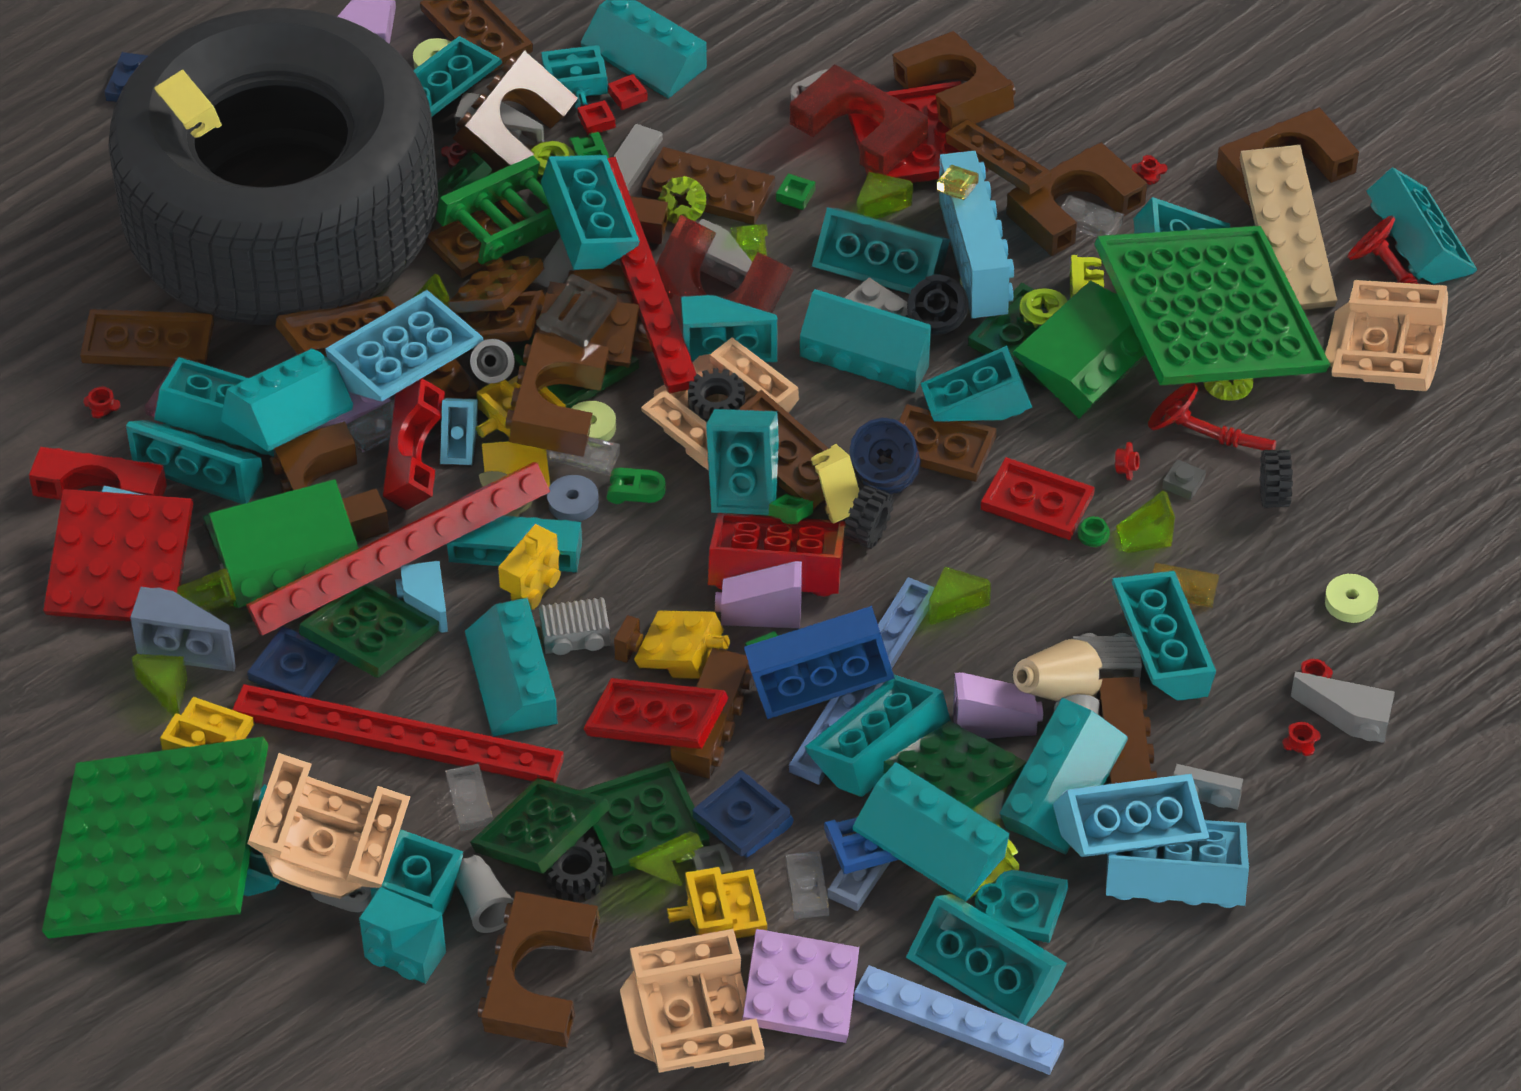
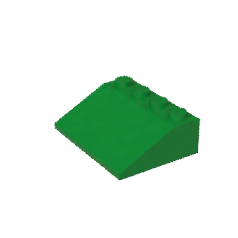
[1012,280,1146,419]
[209,479,358,608]

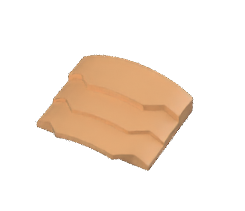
[1325,280,1448,391]
[641,338,799,470]
[247,753,410,899]
[620,929,764,1073]

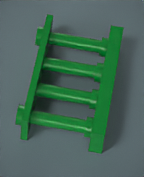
[435,155,558,265]

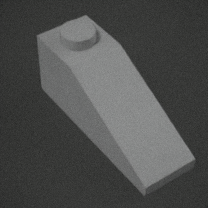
[455,92,544,149]
[682,219,762,298]
[1291,671,1395,743]

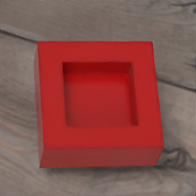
[608,74,648,110]
[577,100,616,135]

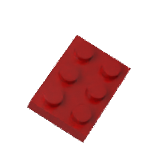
[981,457,1095,540]

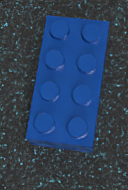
[744,606,895,719]

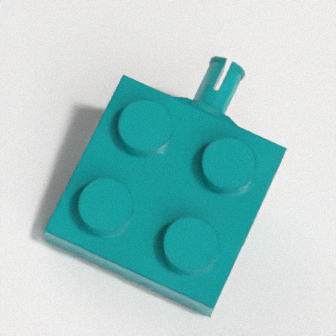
[541,45,608,110]

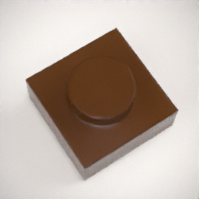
[614,615,643,663]

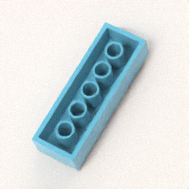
[939,151,1014,318]

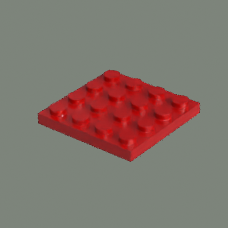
[845,81,988,189]
[43,489,193,621]

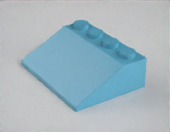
[325,290,484,402]
[1106,820,1249,908]

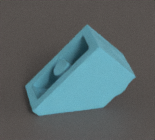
[440,398,478,465]
[395,561,448,633]

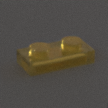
[1153,563,1219,608]

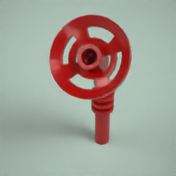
[1347,215,1419,284]
[1148,383,1276,450]

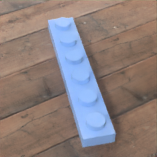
[854,965,1064,1075]

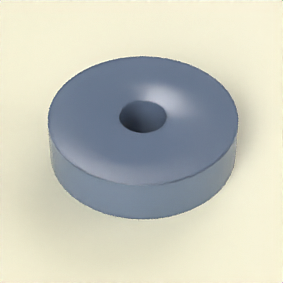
[547,475,599,522]

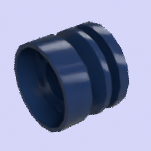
[849,417,920,494]

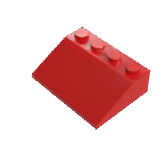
[708,513,846,596]

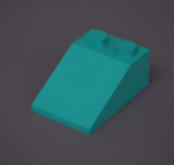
[1133,197,1231,234]
[681,295,777,362]
[920,346,1032,422]
[706,409,779,515]

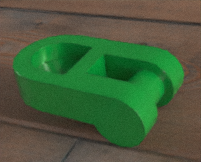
[569,132,609,158]
[606,467,666,504]

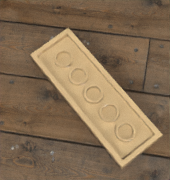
[1239,145,1337,310]

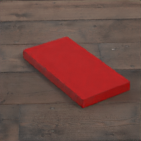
[583,678,728,749]

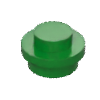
[1077,516,1110,547]

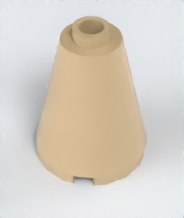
[1013,639,1102,702]

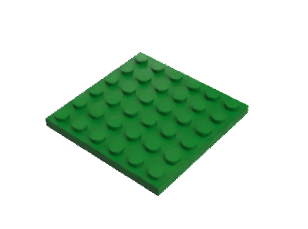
[1094,226,1330,385]
[42,736,269,939]

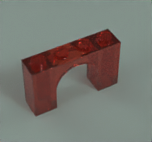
[790,64,928,178]
[656,215,793,313]

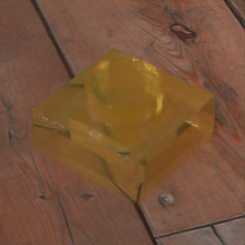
[937,165,979,200]

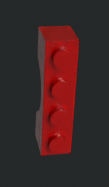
[383,378,445,510]
[29,446,167,500]

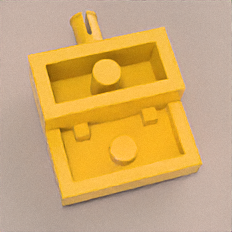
[476,375,566,438]
[498,524,561,610]
[634,611,730,679]
[160,697,254,751]
[667,867,767,938]

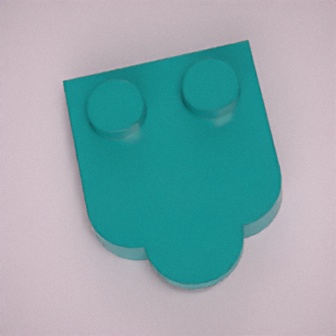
[975,870,1068,943]

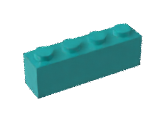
[447,515,582,572]

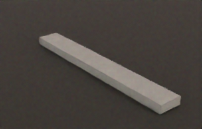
[530,124,663,294]

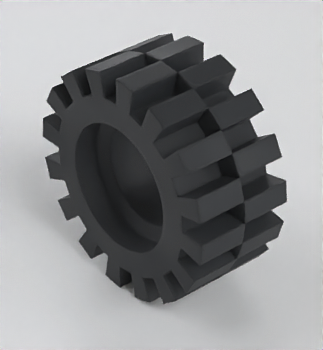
[688,368,745,422]
[1259,450,1293,508]
[844,485,894,549]
[545,836,607,902]

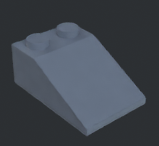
[130,587,236,671]

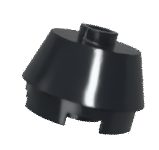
[907,275,968,335]

